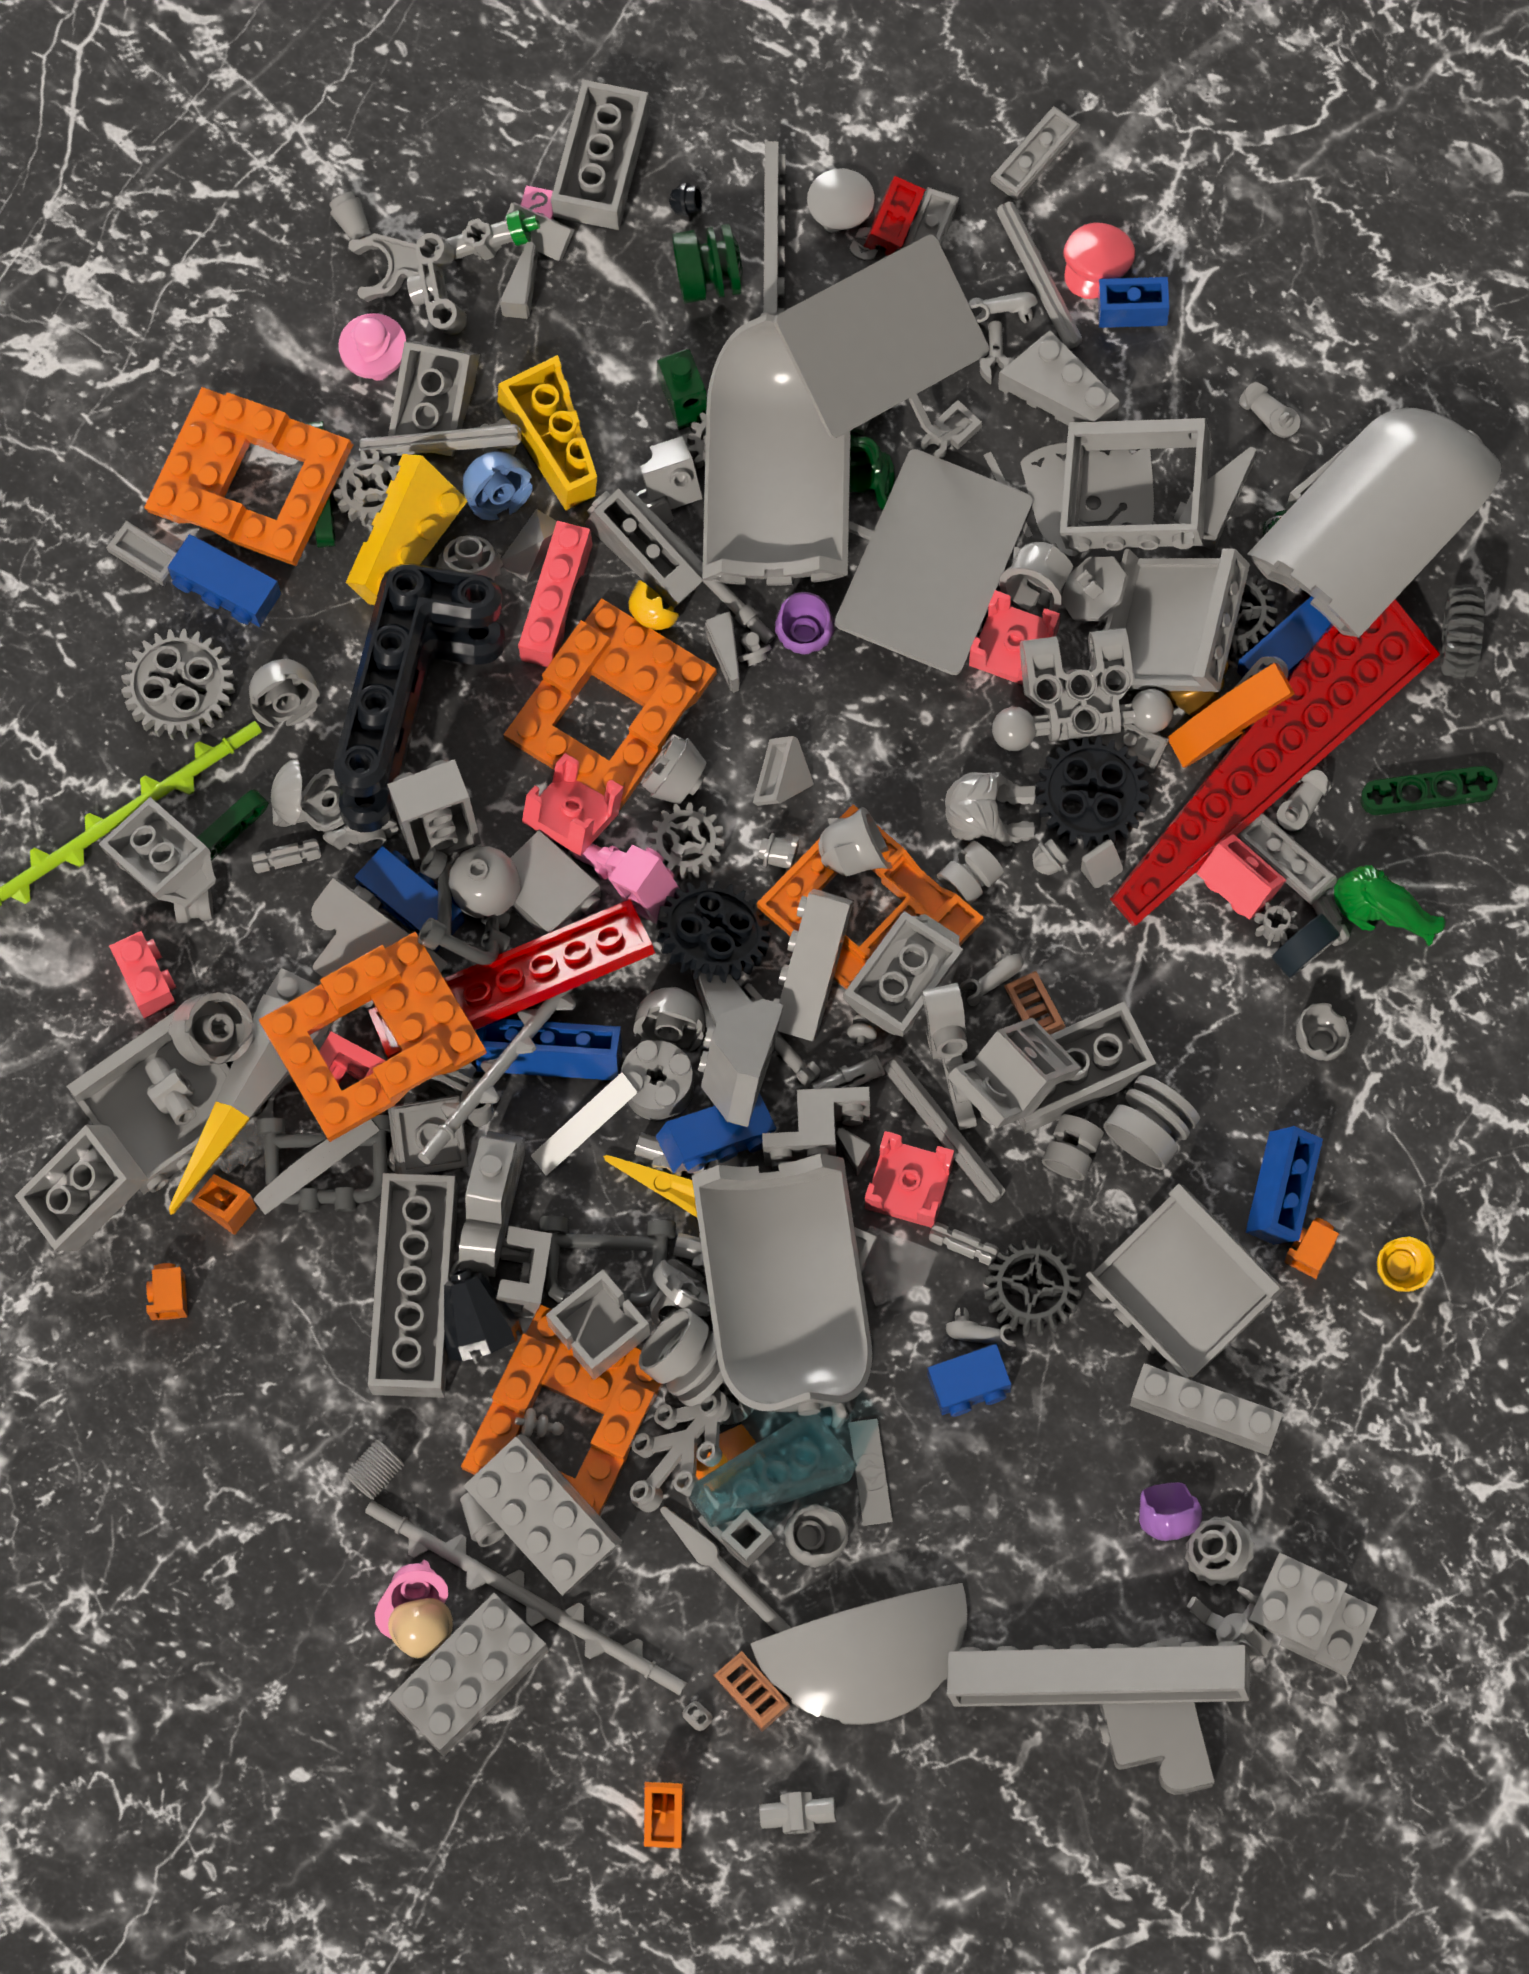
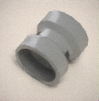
[174,888,214,923]

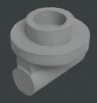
[738,632,772,666]

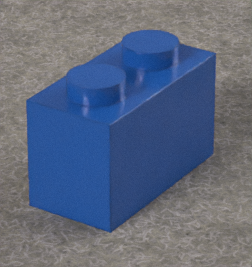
[1098,277,1169,328]
[927,1344,1011,1417]

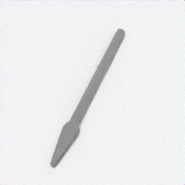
[660,1506,791,1633]

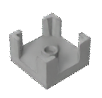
[496,1226,552,1319]

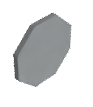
[1061,556,1128,621]

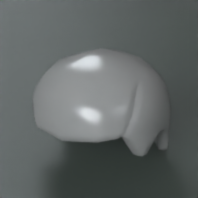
[1295,1003,1350,1061]

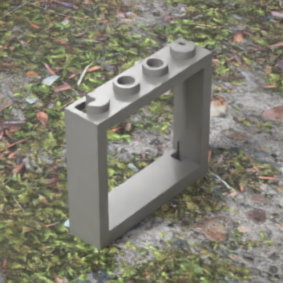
[1060,418,1211,552]

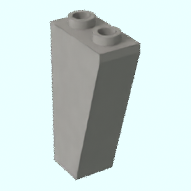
[584,488,703,608]

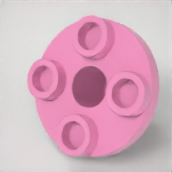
[339,313,407,381]

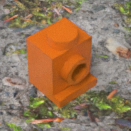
[1284,1218,1339,1279]
[146,1263,188,1321]

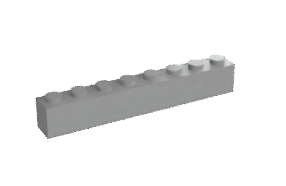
[947,1641,1250,1707]

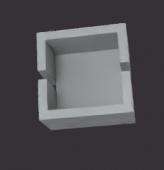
[546,1269,651,1380]

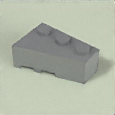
[998,330,1120,426]

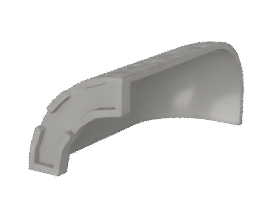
[702,312,850,586]
[1246,408,1501,637]
[692,1153,872,1416]

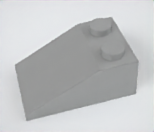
[388,341,480,456]

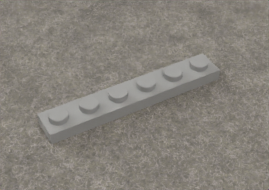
[763,141,786,313]

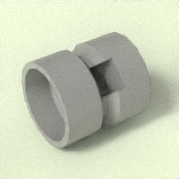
[937,841,1004,906]
[1042,1114,1104,1181]

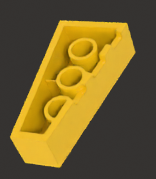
[497,355,597,510]
[346,454,467,605]

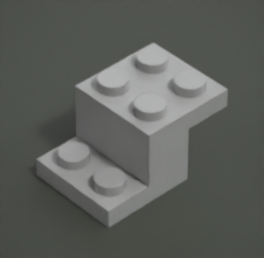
[947,1017,1082,1129]
[762,1087,870,1170]
[1248,1552,1378,1677]

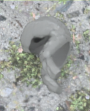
[945,772,1036,847]

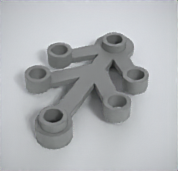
[630,1390,731,1512]

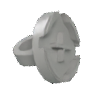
[650,1259,711,1327]

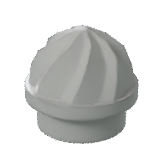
[1032,838,1069,875]

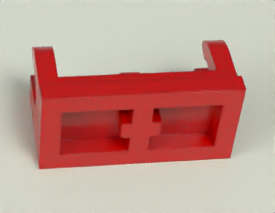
[863,176,926,256]

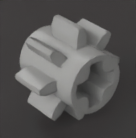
[1254,901,1298,947]

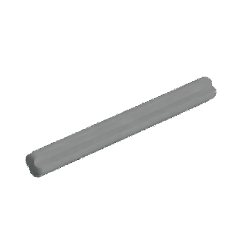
[997,202,1082,349]
[359,424,522,459]
[884,1057,1006,1203]

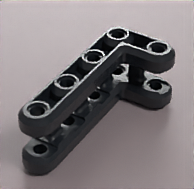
[334,564,505,833]

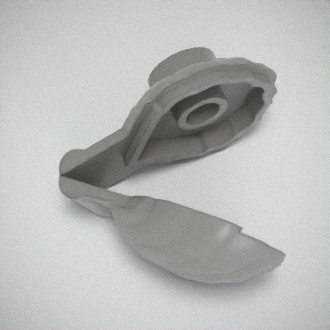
[270,759,344,832]

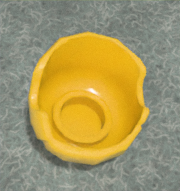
[628,580,679,630]
[1377,1236,1435,1292]

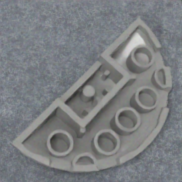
[750,1583,967,1725]

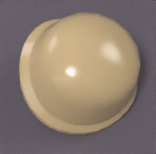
[388,1598,453,1659]

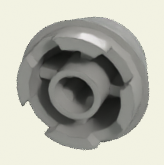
[640,734,707,804]

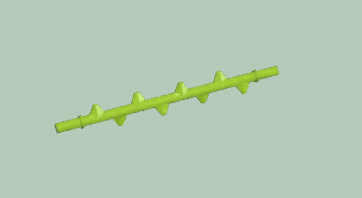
[0,720,262,906]

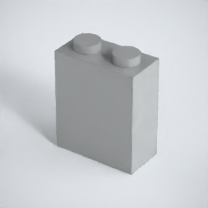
[510,830,601,936]

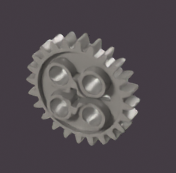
[121,629,235,740]

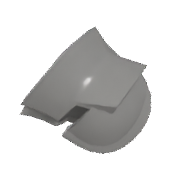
[999,542,1074,614]
[818,807,892,877]

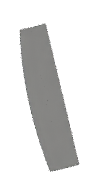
[253,1119,379,1215]

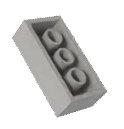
[551,80,650,230]
[387,759,481,868]
[1018,1001,1156,1134]
[463,1434,623,1596]
[388,1593,549,1757]

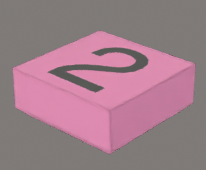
[521,185,554,220]

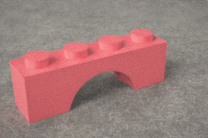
[518,521,593,667]

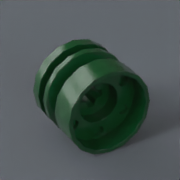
[672,224,743,304]

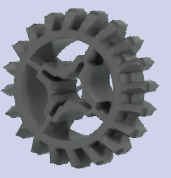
[1229,575,1278,662]
[1440,584,1485,679]
[984,1239,1082,1337]

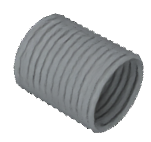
[345,1440,404,1500]

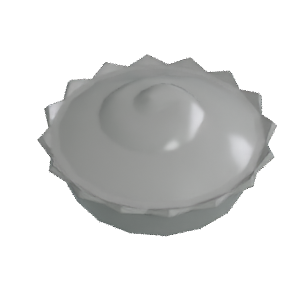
[436,535,504,580]
[1185,1516,1254,1586]

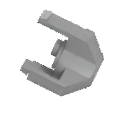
[1187,1586,1272,1660]

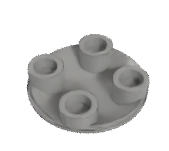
[807,169,875,233]

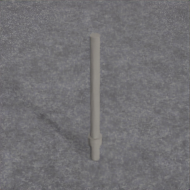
[625,490,776,645]

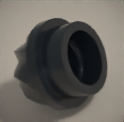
[669,183,702,217]

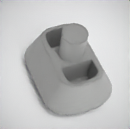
[683,1701,712,1731]

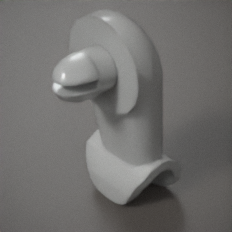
[968,292,1038,323]
[1239,382,1300,438]
[1277,770,1331,831]
[960,946,1024,1006]
[946,1307,1017,1351]

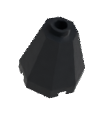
[444,1268,523,1361]

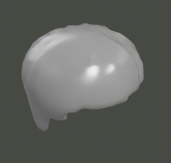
[784,1503,849,1568]

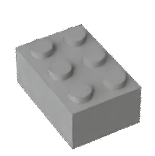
[15,1124,149,1251]

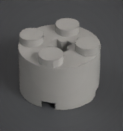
[168,992,253,1066]
[621,1040,694,1121]

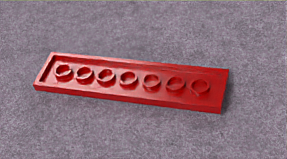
[368,899,655,1059]

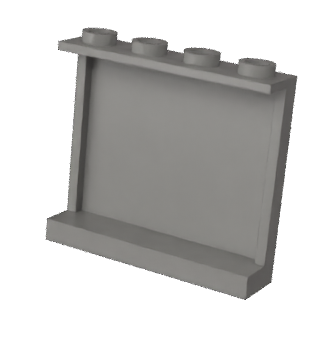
[1103,549,1250,692]
[67,1010,261,1195]
[1086,1183,1285,1380]

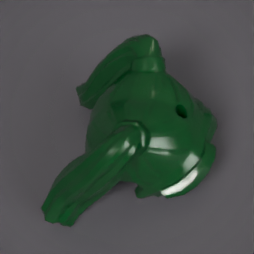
[849,435,895,511]

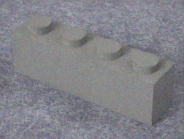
[773,889,855,1041]
[1130,1363,1283,1456]

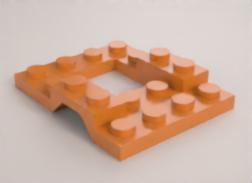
[144,387,354,566]
[503,598,717,811]
[757,804,984,989]
[258,931,487,1142]
[461,1304,663,1516]

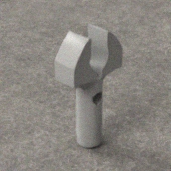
[979,321,1014,384]

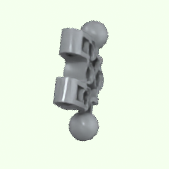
[992,628,1174,751]

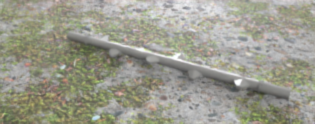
[418,989,576,1164]
[365,1500,687,1696]

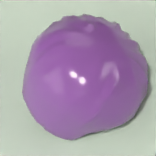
[775,592,835,654]
[1139,1482,1202,1541]

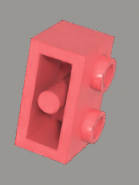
[1196,834,1286,920]
[109,931,176,1019]

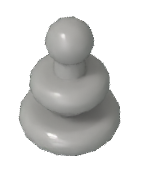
[847,1014,877,1046]
[515,1408,564,1438]

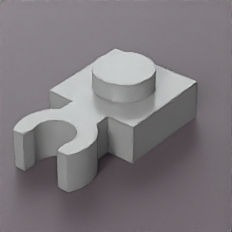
[921,400,982,459]

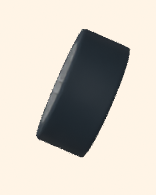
[1272,914,1340,978]

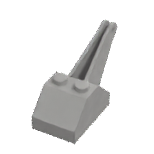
[691,969,784,1127]

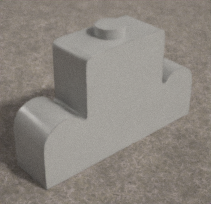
[311,877,448,1008]
[459,1131,525,1277]
[1098,1636,1214,1795]

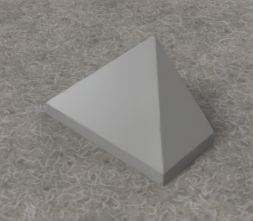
[501,509,557,582]
[753,736,814,806]

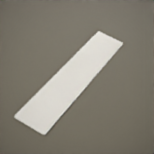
[531,1073,637,1176]

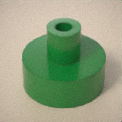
[506,210,540,246]

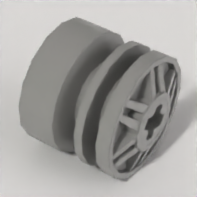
[1103,1075,1200,1170]
[638,1308,724,1407]

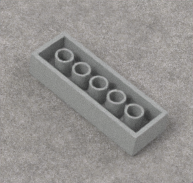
[368,1173,459,1398]

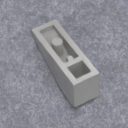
[1173,447,1256,550]

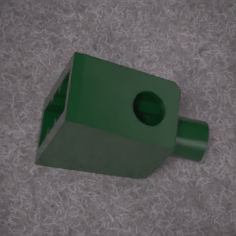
[657,349,707,430]

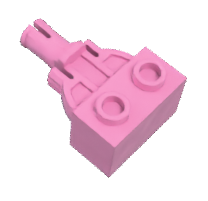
[572,843,680,924]

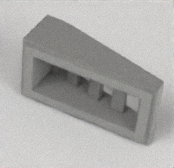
[500,242,538,319]
[705,612,740,693]

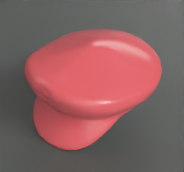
[1063,223,1135,299]

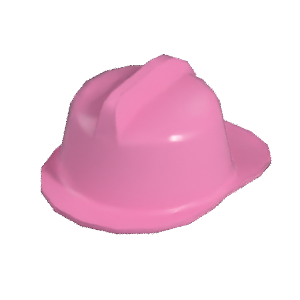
[375,1560,448,1639]

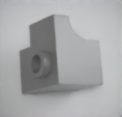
[640,436,703,509]

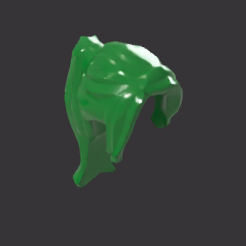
[1334,865,1446,946]

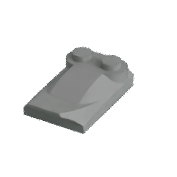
[99,797,216,907]
[843,911,963,1037]

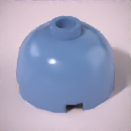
[462,451,533,521]

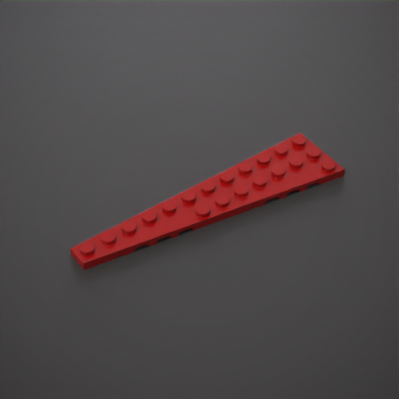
[1110,599,1440,926]

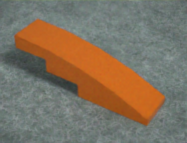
[1167,662,1295,768]

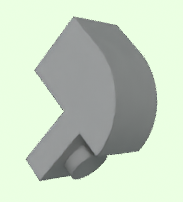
[698,1493,775,1567]

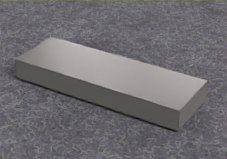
[991,106,1080,201]
[1075,710,1169,773]
[1237,813,1337,905]

